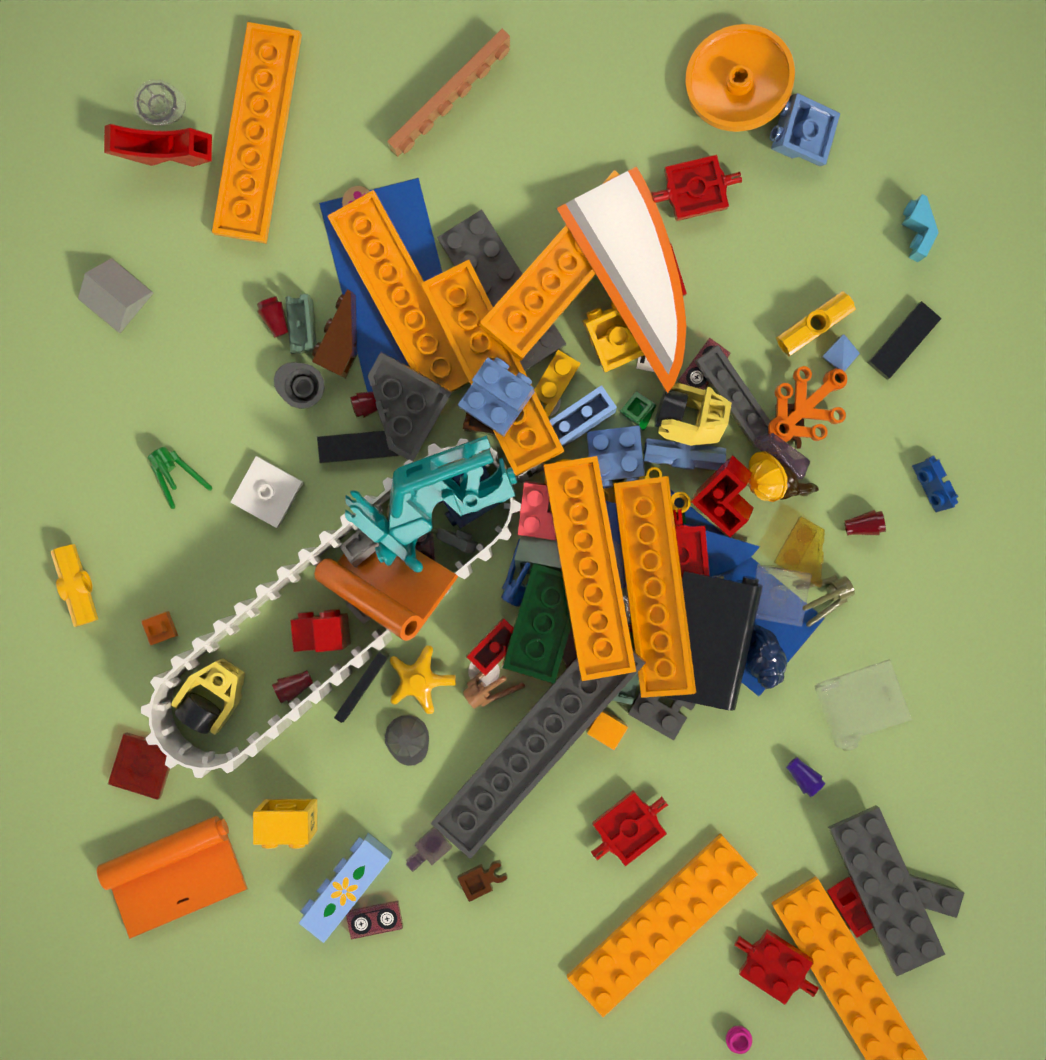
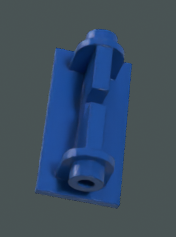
[912,455,959,512]

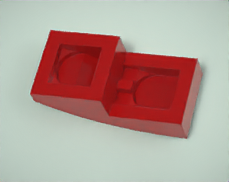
[826,877,873,938]

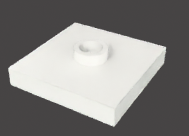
[230,456,304,528]

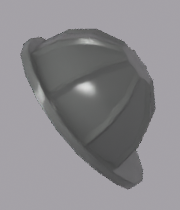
[274,362,325,409]
[385,715,429,766]

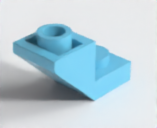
[902,194,939,262]

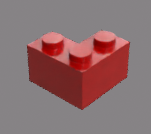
[691,455,754,537]
[290,609,351,652]
[466,618,524,676]

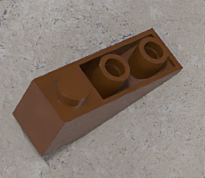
[312,289,357,379]

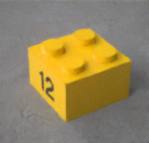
[253,799,317,849]

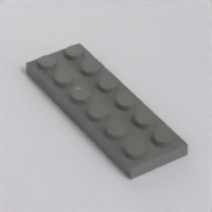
[437,209,566,371]
[828,805,946,976]

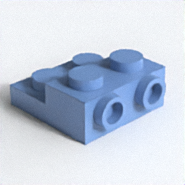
[770,93,840,166]
[458,357,534,437]
[587,426,645,488]

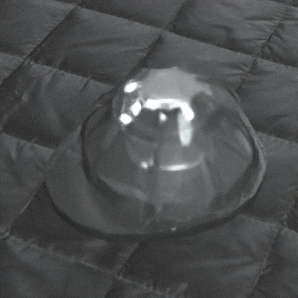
[134,80,186,125]

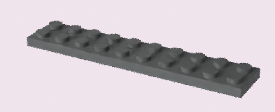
[430,651,646,859]

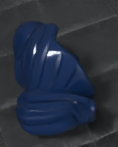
[747,625,787,689]

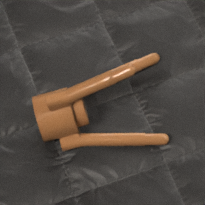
[463,671,525,709]

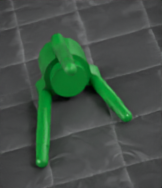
[148,447,212,509]

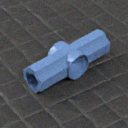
[643,438,726,470]

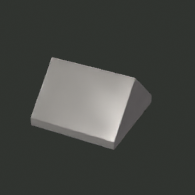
[78,258,153,333]

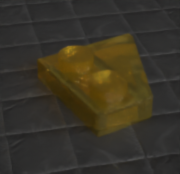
[774,517,825,588]

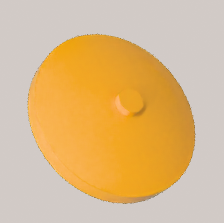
[686,24,795,132]

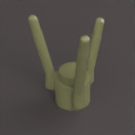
[796,575,855,627]

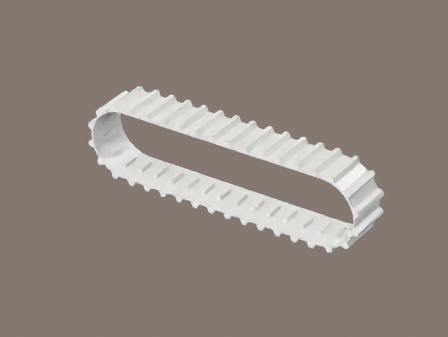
[141,439,521,778]

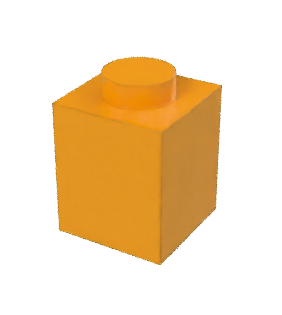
[586,710,628,750]

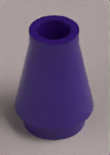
[786,757,825,797]

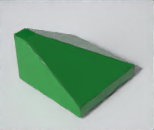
[620,391,657,431]

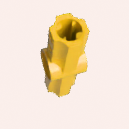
[776,291,856,357]
[50,544,99,627]

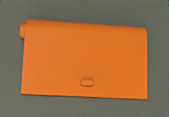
[314,549,458,641]
[97,816,248,939]

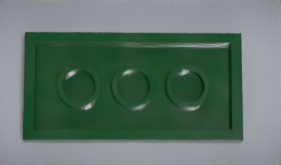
[501,563,571,684]

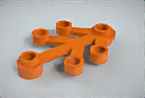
[768,366,847,443]

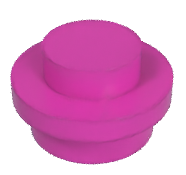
[726,1026,753,1054]

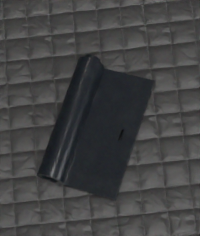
[662,571,763,711]

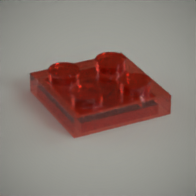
[108,732,170,800]

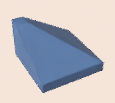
[822,334,860,371]

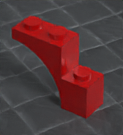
[104,124,212,167]

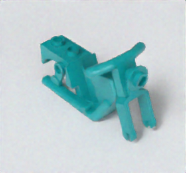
[345,435,517,573]

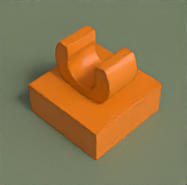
[141,611,178,646]

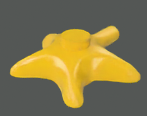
[389,645,456,714]

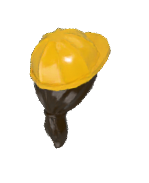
[748,451,819,502]

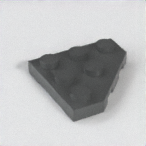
[368,352,452,461]

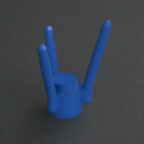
[501,539,530,607]

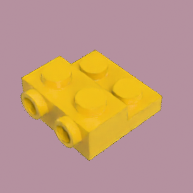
[582,302,644,372]

